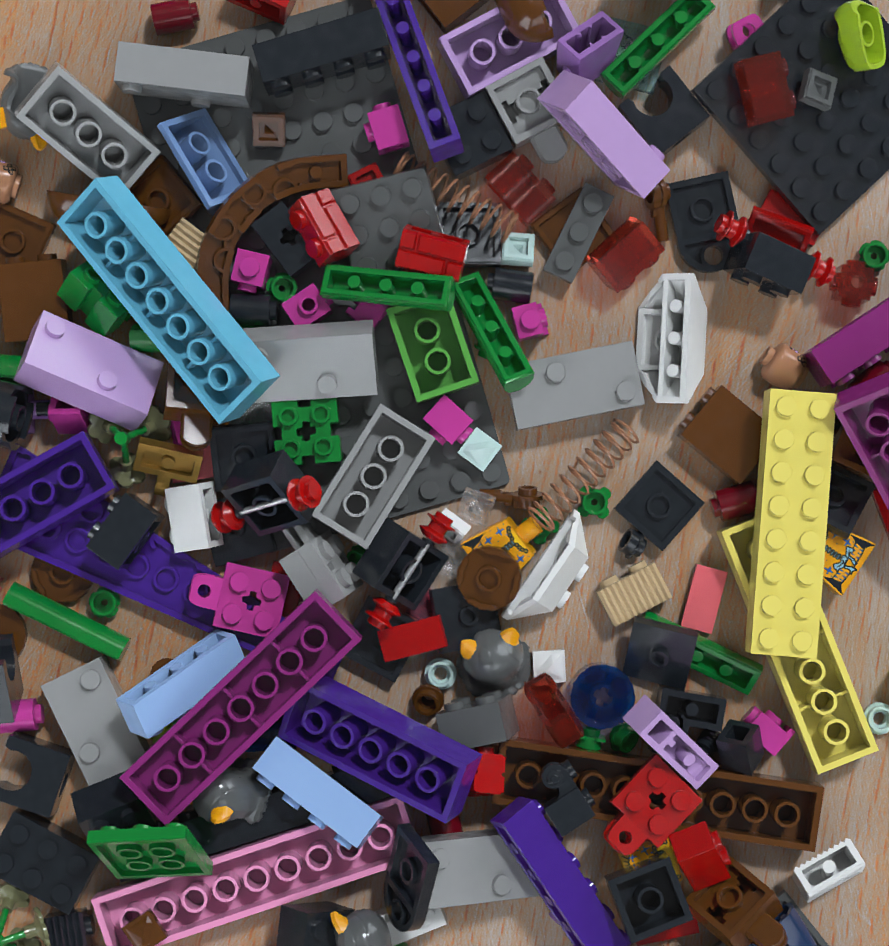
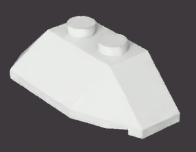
[636,273,707,404]
[501,509,589,620]

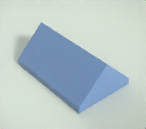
[157,108,248,216]

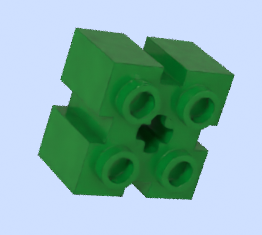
[57,261,133,337]
[271,397,343,466]

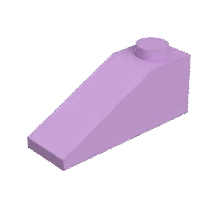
[622,695,719,790]

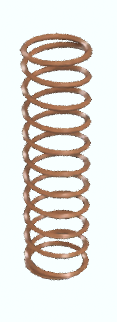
[393,151,519,244]
[527,418,639,532]

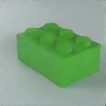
[386,305,479,404]

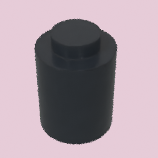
[487,267,534,304]
[230,293,278,327]

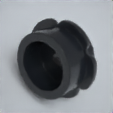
[618,528,647,559]

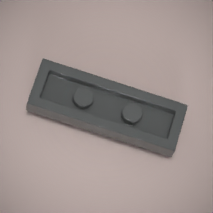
[543,182,614,284]

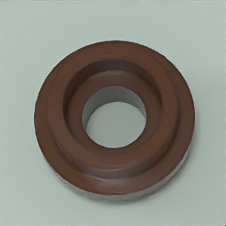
[412,684,444,716]

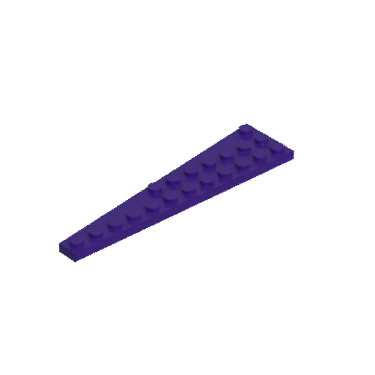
[0,443,342,679]

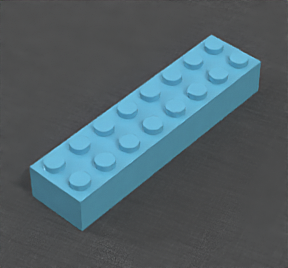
[56,176,280,424]

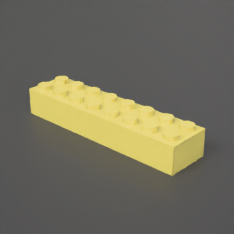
[745,388,837,659]
[716,516,879,775]

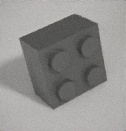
[435,690,520,748]

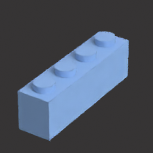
[116,629,244,739]
[253,736,384,850]

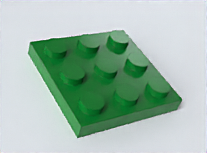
[87,823,213,879]

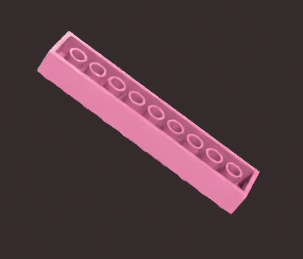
[91,796,415,946]

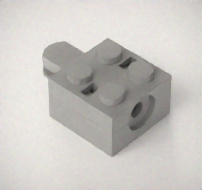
[485,57,567,164]
[279,522,364,605]

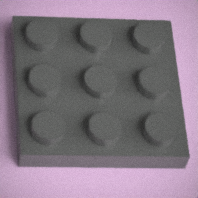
[331,166,444,271]

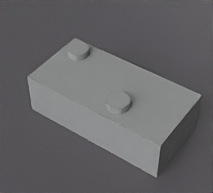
[114,41,255,109]
[14,61,161,189]
[243,320,379,403]
[509,341,645,431]
[312,403,436,549]
[40,655,150,786]
[420,829,540,909]

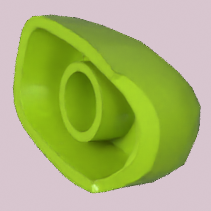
[834,0,886,72]

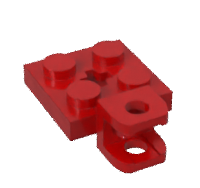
[602,754,703,855]

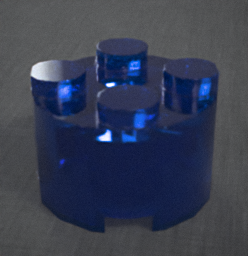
[568,662,635,730]

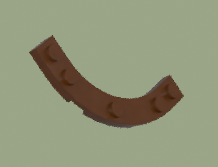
[195,153,348,313]

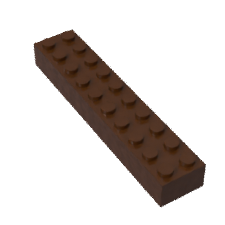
[491,736,824,852]

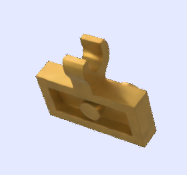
[133,436,204,497]

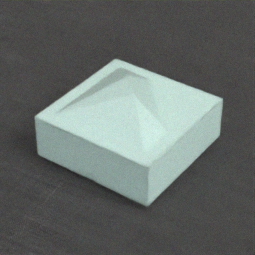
[501,231,535,267]
[457,427,502,472]

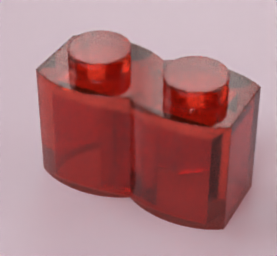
[484,151,556,227]
[524,672,584,748]

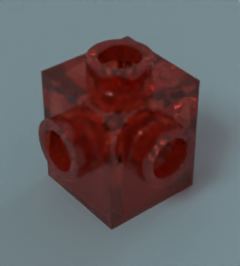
[829,260,878,308]

